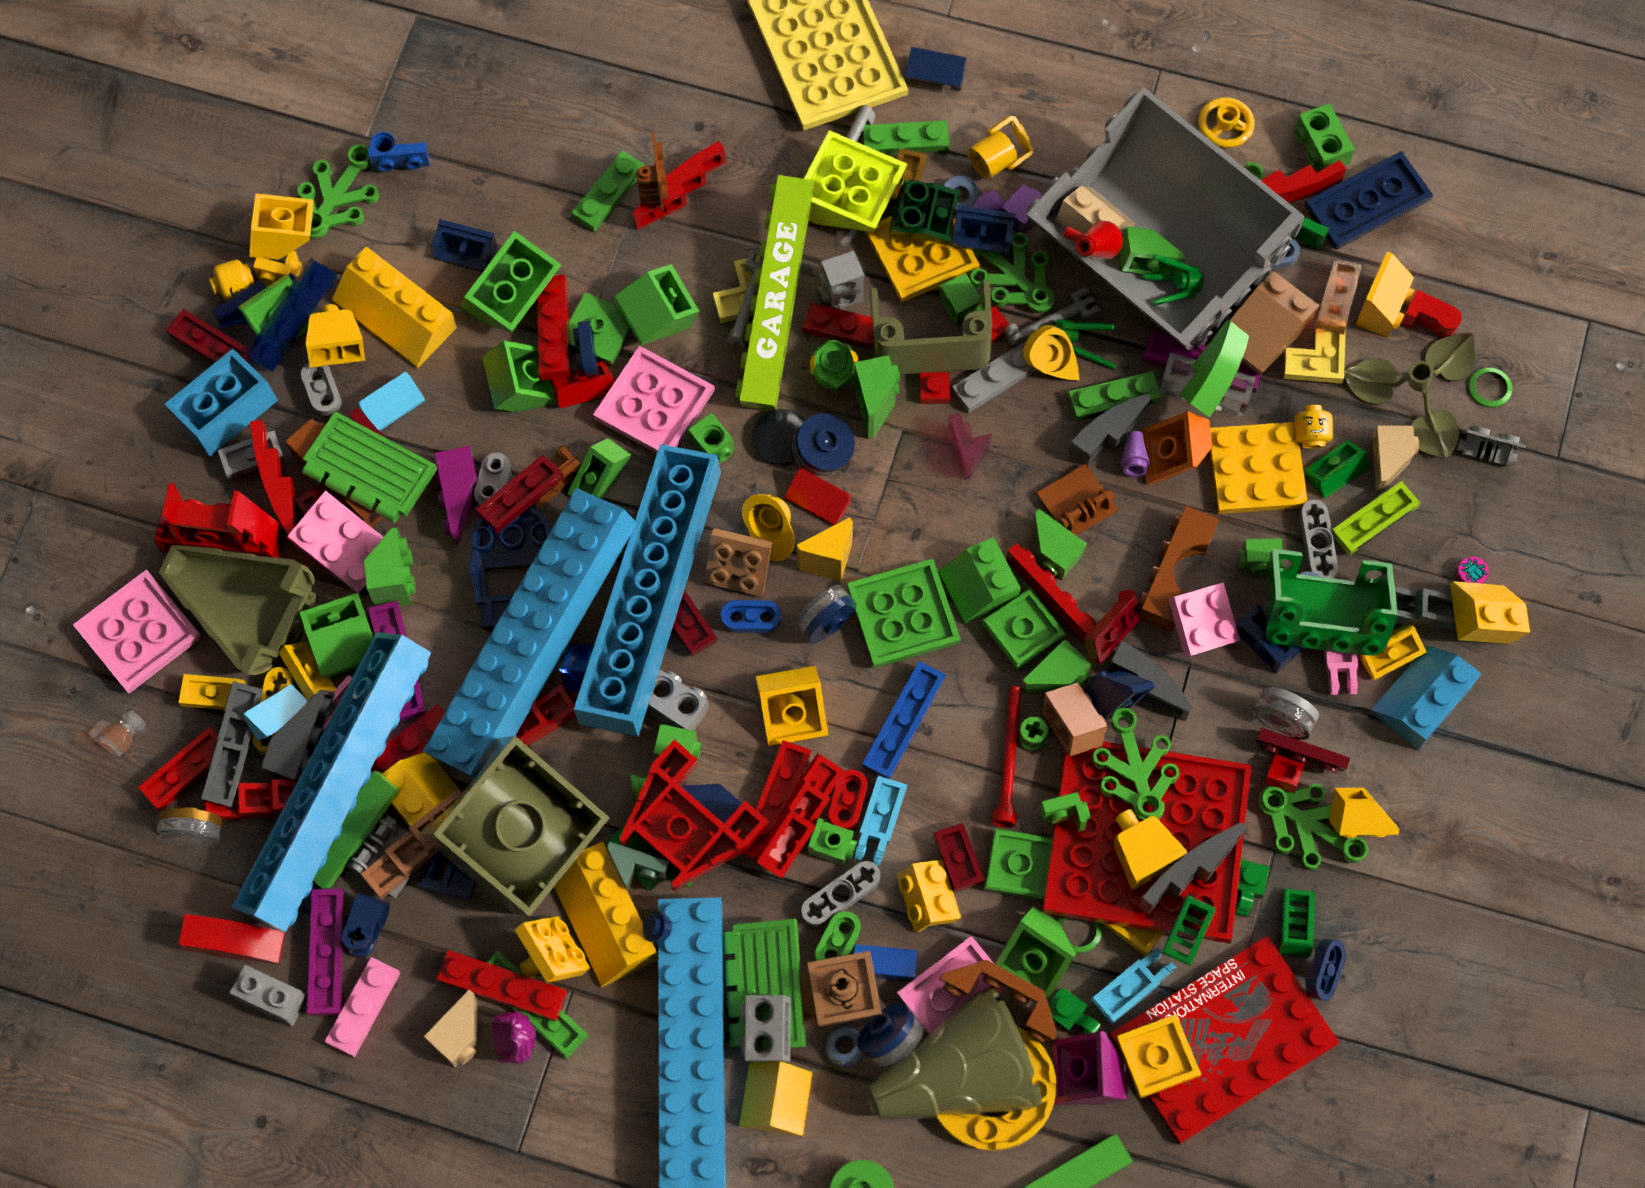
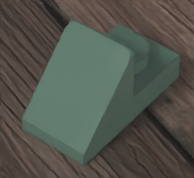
[607,842,670,892]

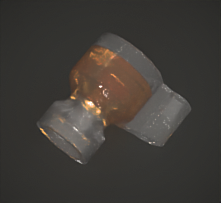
[88,709,147,759]

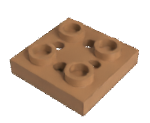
[704,528,772,597]
[807,951,882,1027]

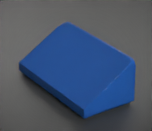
[854,944,917,982]

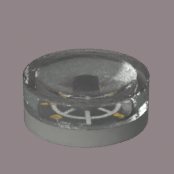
[1253,687,1319,740]

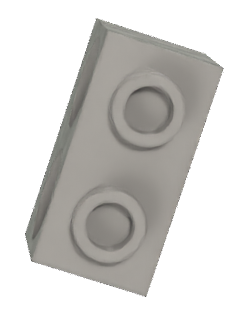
[818,251,864,309]
[646,669,709,731]
[230,965,308,1027]
[740,995,791,1062]

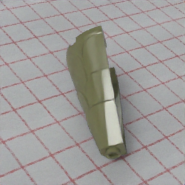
[159,545,316,675]
[865,986,1042,1119]

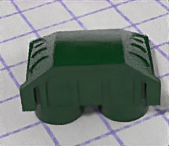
[889,179,961,245]

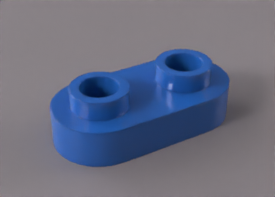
[721,600,781,633]

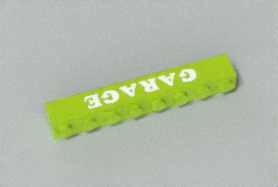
[736,175,814,411]

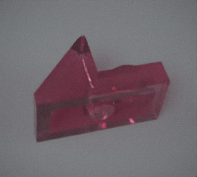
[948,413,992,480]

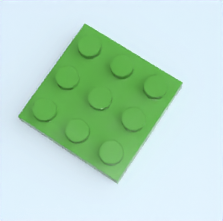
[847,559,961,669]

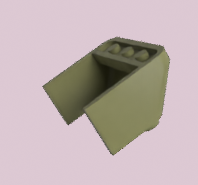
[869,280,992,374]

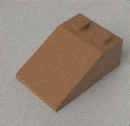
[1230,271,1320,375]

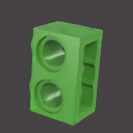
[1294,103,1355,172]

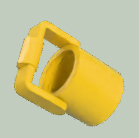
[967,116,1033,179]

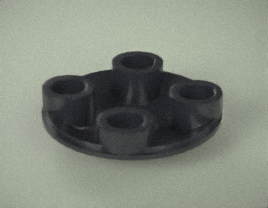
[752,409,805,466]

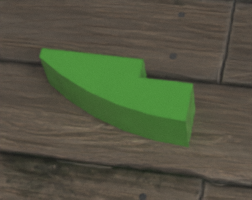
[1179,320,1249,417]

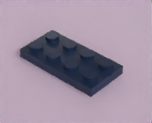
[1304,151,1433,251]

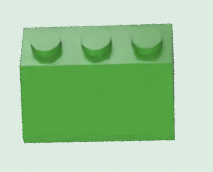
[460,231,561,333]

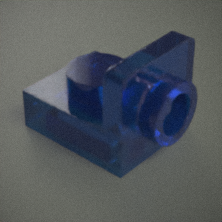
[559,643,594,692]

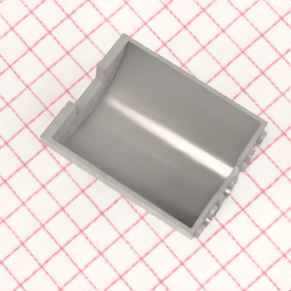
[1027,87,1304,351]

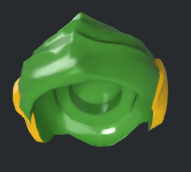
[810,339,858,392]

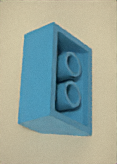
[164,349,278,456]
[1370,645,1482,750]

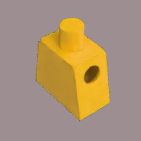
[306,304,365,368]
[1114,809,1187,891]

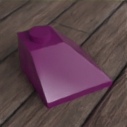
[1051,1031,1128,1105]

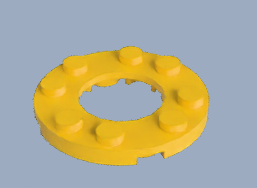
[936,1027,1056,1151]

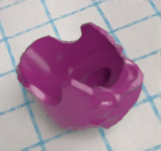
[492,1010,536,1064]

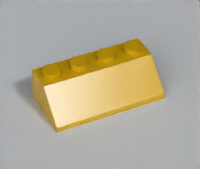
[332,246,457,368]
[554,841,658,987]

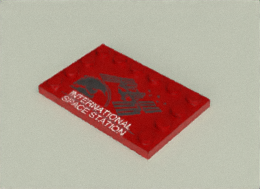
[1109,936,1340,1145]

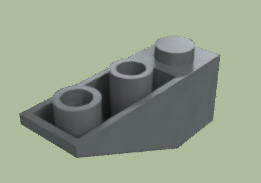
[261,690,335,780]

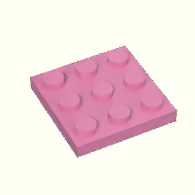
[593,345,715,454]
[73,569,202,694]

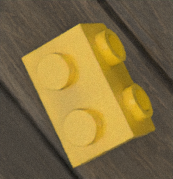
[897,860,961,932]

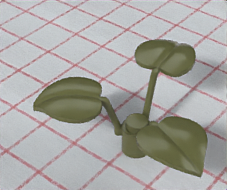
[1344,333,1476,459]

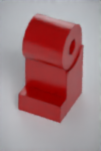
[1401,289,1462,338]

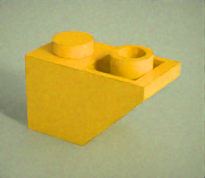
[1329,787,1399,838]

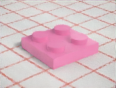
[1168,582,1240,657]

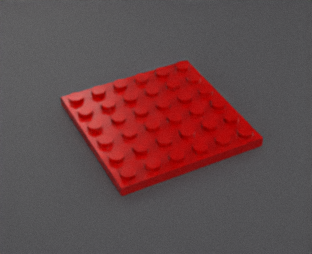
[1042,741,1252,944]

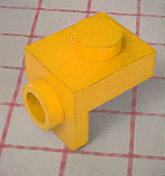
[253,251,302,286]

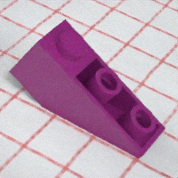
[433,446,478,545]

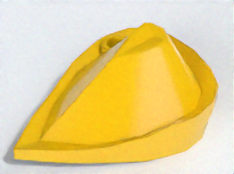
[1022,325,1080,380]

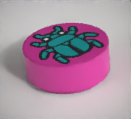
[1456,557,1489,584]

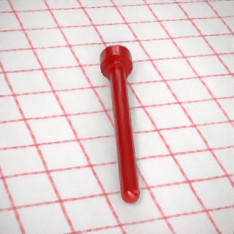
[991,685,1021,828]

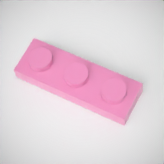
[325,957,400,1058]

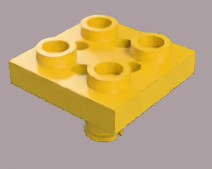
[515,916,590,983]

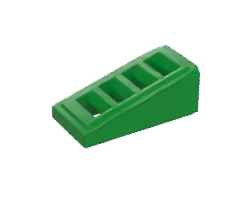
[1279,888,1315,958]
[1161,895,1217,967]

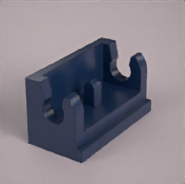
[905,47,967,91]
[952,205,1015,255]
[431,219,498,272]
[1236,605,1301,674]

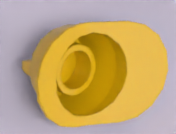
[742,494,795,562]

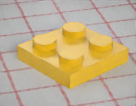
[1116,1014,1201,1099]

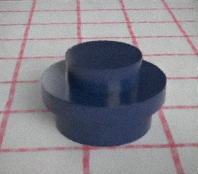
[643,911,672,943]

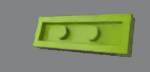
[1332,481,1420,556]

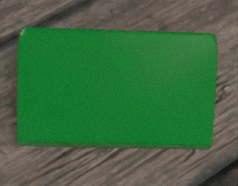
[1303,440,1370,498]

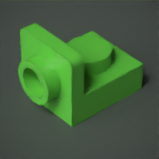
[1039,792,1090,832]

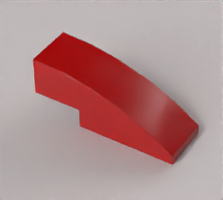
[179,914,285,964]

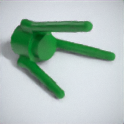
[1142,254,1204,305]
[1054,319,1117,369]

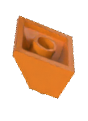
[1141,411,1212,485]

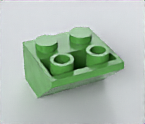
[613,264,699,346]
[364,528,416,606]
[299,593,373,679]

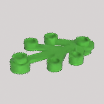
[297,144,379,239]
[970,232,1055,313]
[1092,708,1180,821]
[1258,783,1369,871]

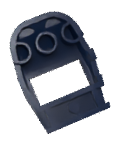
[469,506,551,630]

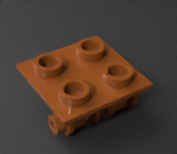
[636,131,669,210]
[1036,463,1119,536]

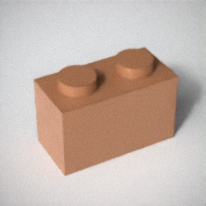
[1042,683,1107,756]

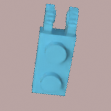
[855,776,907,866]
[1091,947,1176,1025]

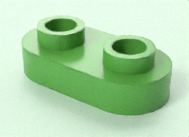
[815,911,861,961]

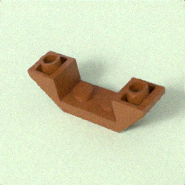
[939,960,1057,1043]

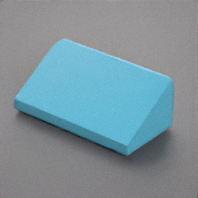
[358,372,426,431]
[242,684,308,741]

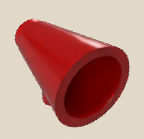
[1063,220,1123,260]

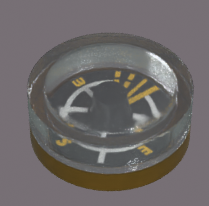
[156,807,222,848]

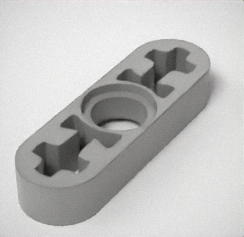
[1299,500,1338,579]
[801,861,880,928]

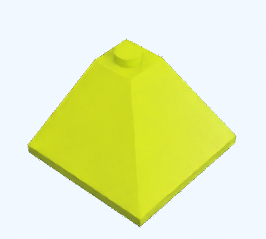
[804,130,907,232]

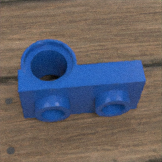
[369,132,430,172]

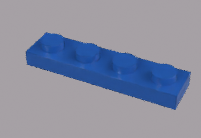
[862,661,946,779]

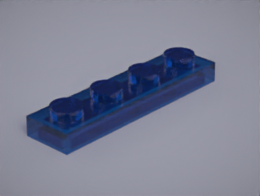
[246,258,337,372]

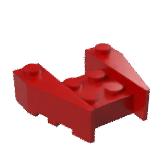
[154,483,285,558]
[619,739,768,892]

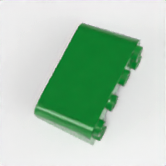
[1266,549,1398,656]

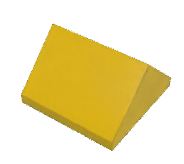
[797,517,853,582]
[739,1061,812,1137]

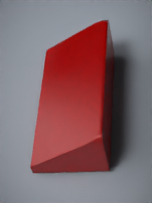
[549,361,614,408]
[785,467,851,525]

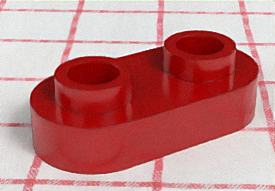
[829,769,868,830]

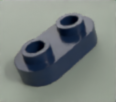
[573,320,598,376]
[1305,939,1346,1001]

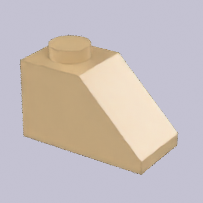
[1372,426,1419,492]
[424,990,478,1068]

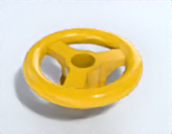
[1198,97,1254,148]

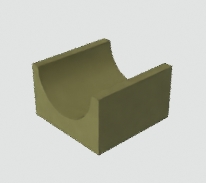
[419,736,610,916]

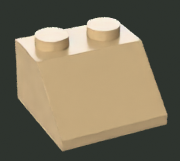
[1056,185,1135,234]

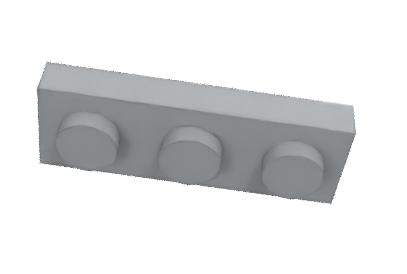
[952,342,1036,413]

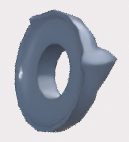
[944,175,979,212]
[824,1026,864,1068]

